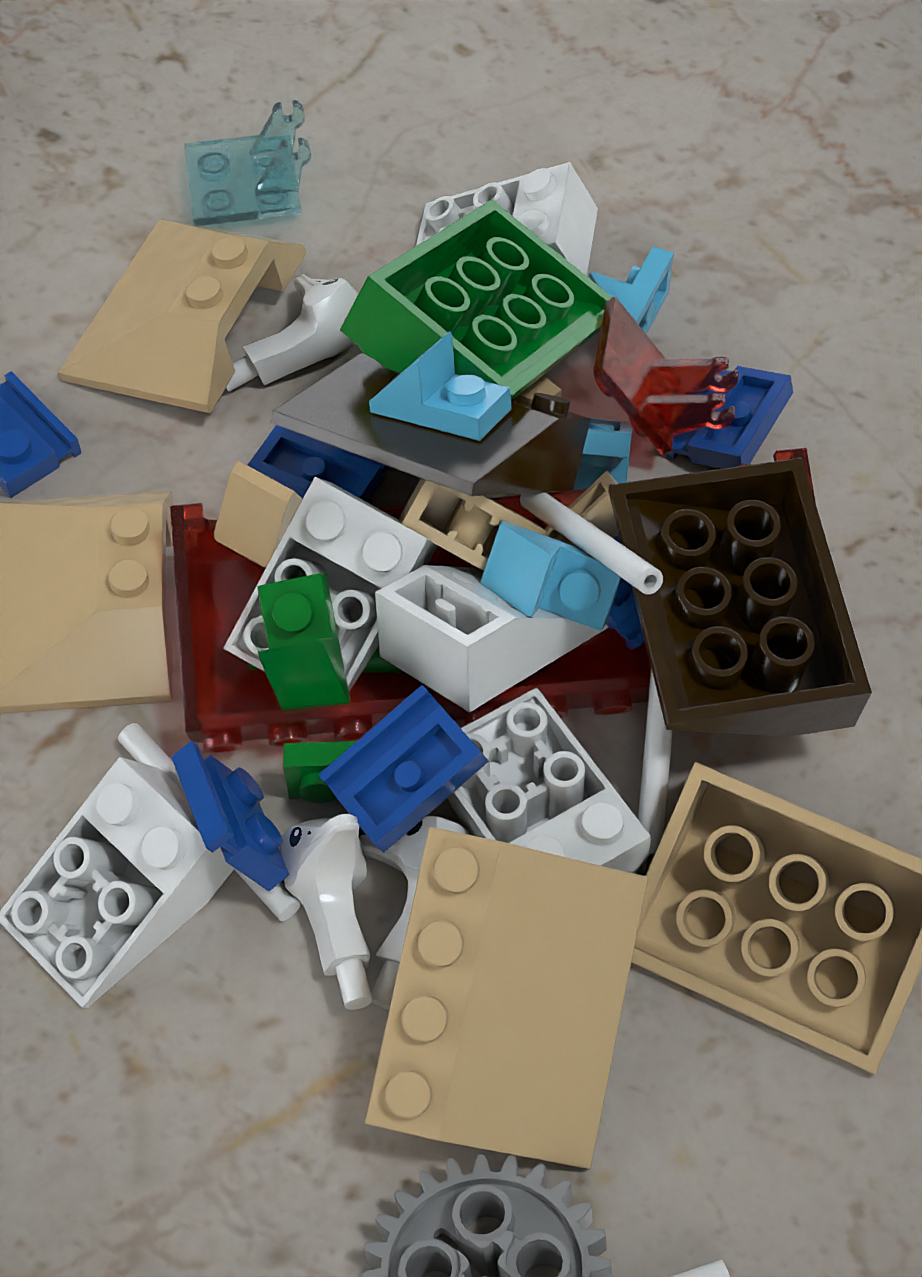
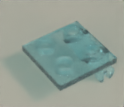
[184,100,311,226]

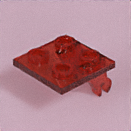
[593,296,739,455]

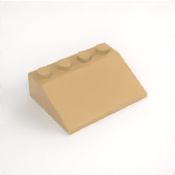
[631,762,922,1075]
[365,827,648,1169]

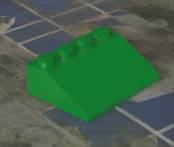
[340,199,625,400]

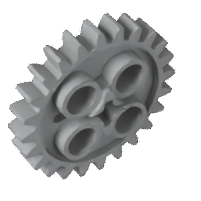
[359,1153,612,1277]

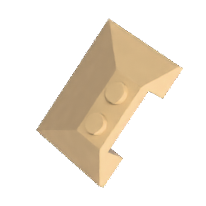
[57,219,306,413]
[0,491,173,714]

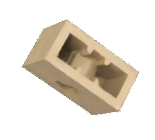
[399,478,546,571]

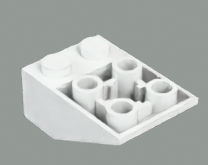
[416,162,598,276]
[223,477,438,711]
[375,565,609,712]
[447,687,651,876]
[0,757,234,1008]

